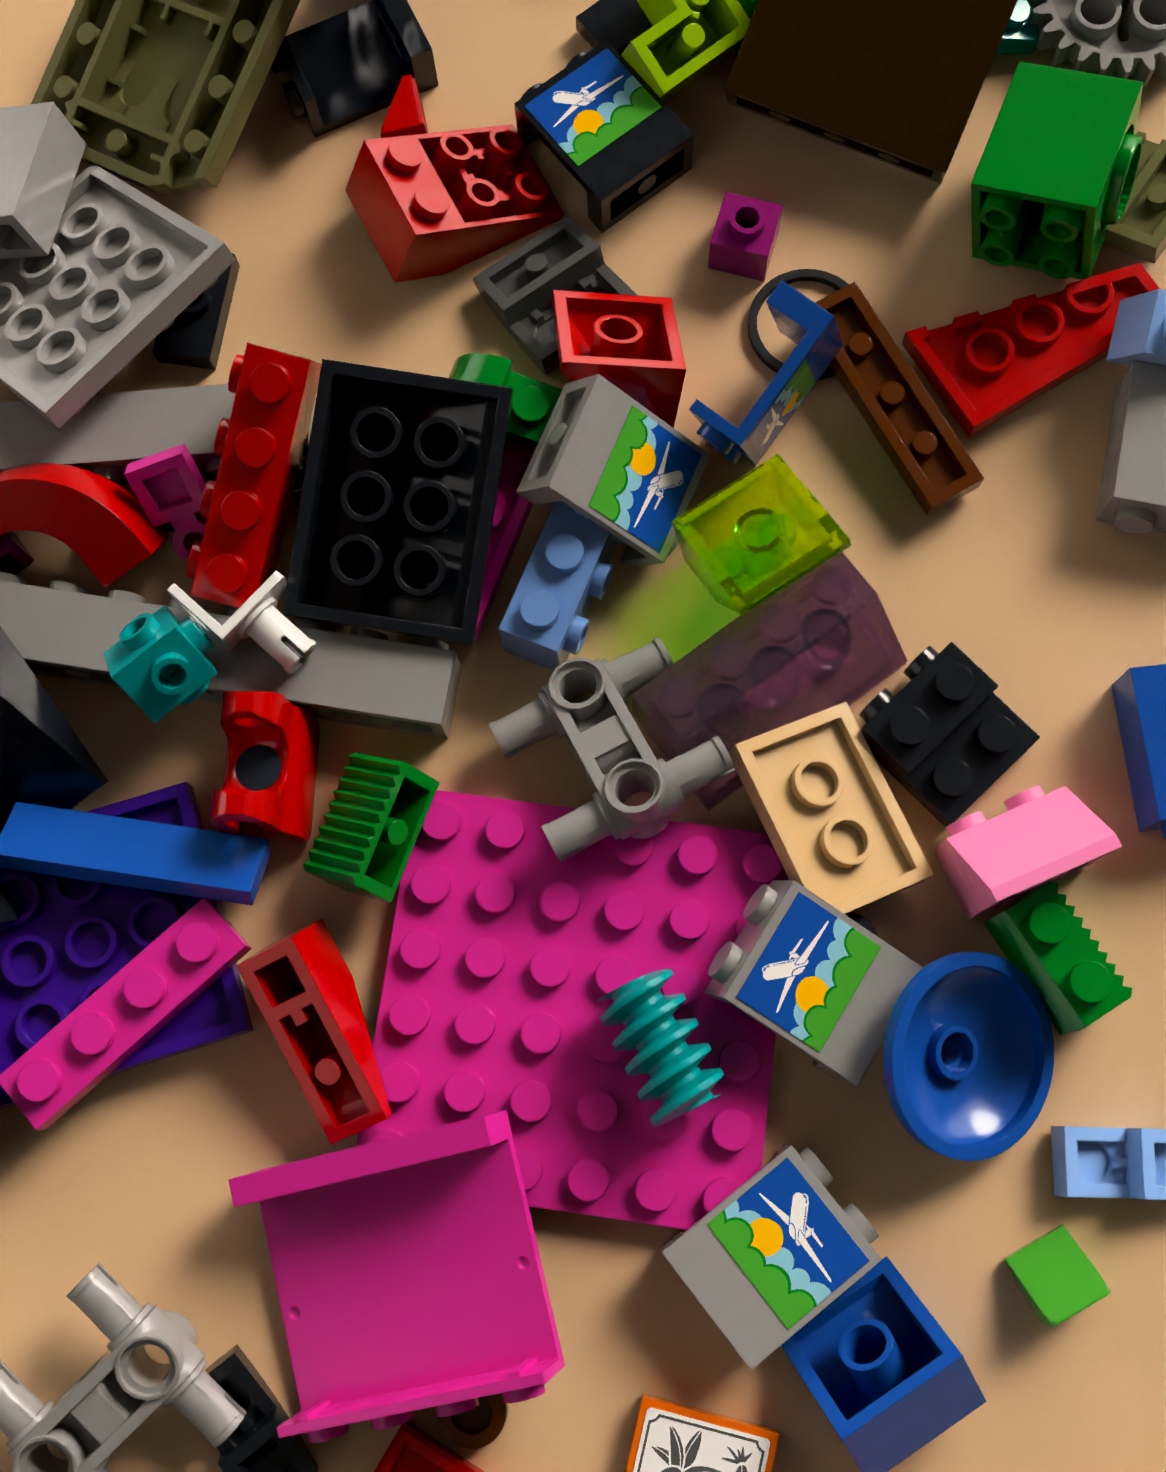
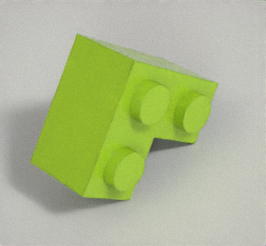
[621,0,751,102]

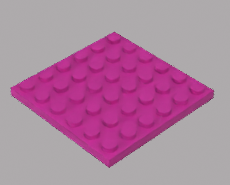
[356,790,789,1230]

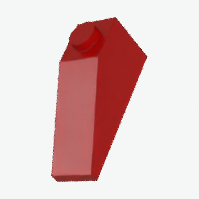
[236,918,392,1145]

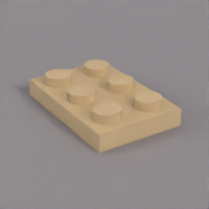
[728,702,934,915]

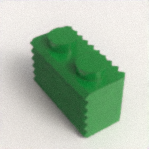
[303,753,439,903]
[984,882,1132,1035]

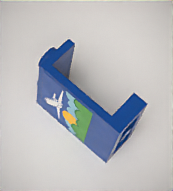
[689,280,843,466]

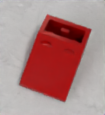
[345,124,564,283]

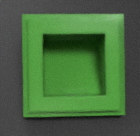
[1003,1225,1111,1327]

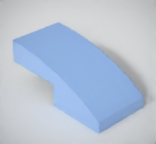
[1051,1126,1166,1200]

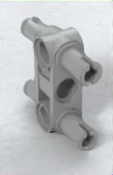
[489,637,735,862]
[0,1262,247,1472]

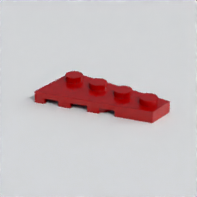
[902,263,1160,437]

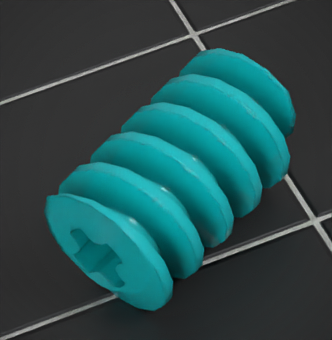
[597,968,724,1127]

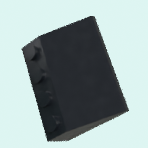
[283,359,514,644]

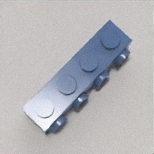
[498,501,626,671]

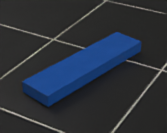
[0,802,271,905]

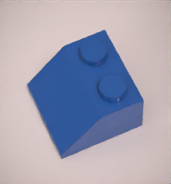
[781,1256,987,1472]

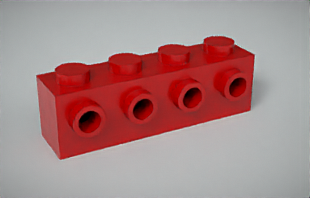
[186,343,322,608]

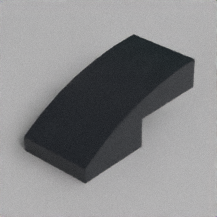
[205,1344,318,1472]

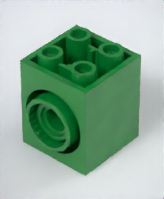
[971,61,1143,280]

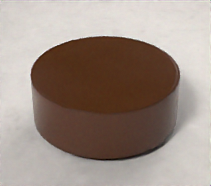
[437,1393,508,1449]

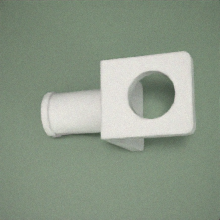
[167,571,318,674]

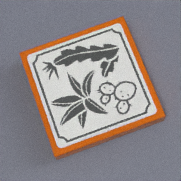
[625,1393,779,1472]

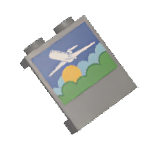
[516,374,710,567]
[704,880,923,1086]
[660,1144,882,1370]

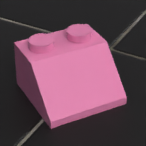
[934,785,1122,920]

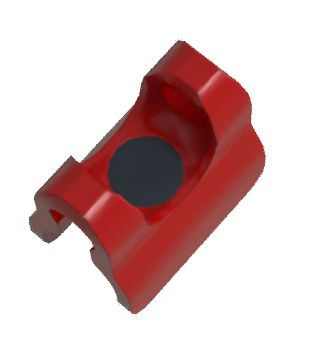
[210,691,320,841]

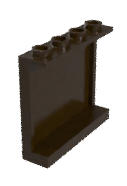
[724,0,1018,184]

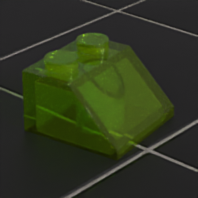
[672,454,851,616]

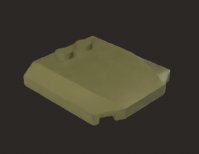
[31,0,301,195]

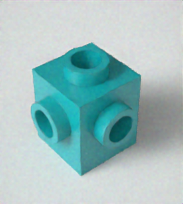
[103,605,218,723]

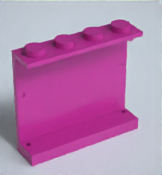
[228,1110,565,1443]

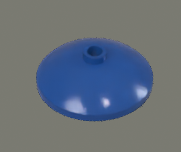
[883,952,1054,1161]

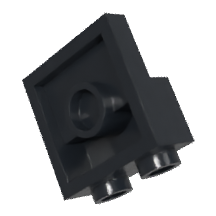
[859,642,1040,827]

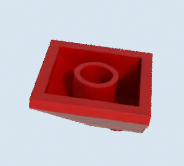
[552,290,686,428]

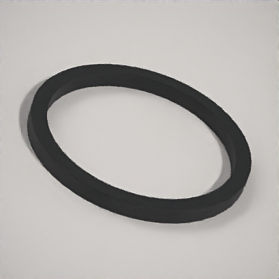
[748,269,849,380]

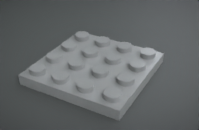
[0,163,236,429]

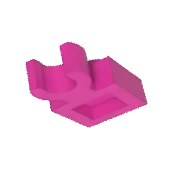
[124,443,208,560]

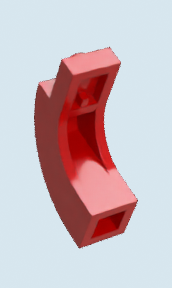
[0,463,169,588]

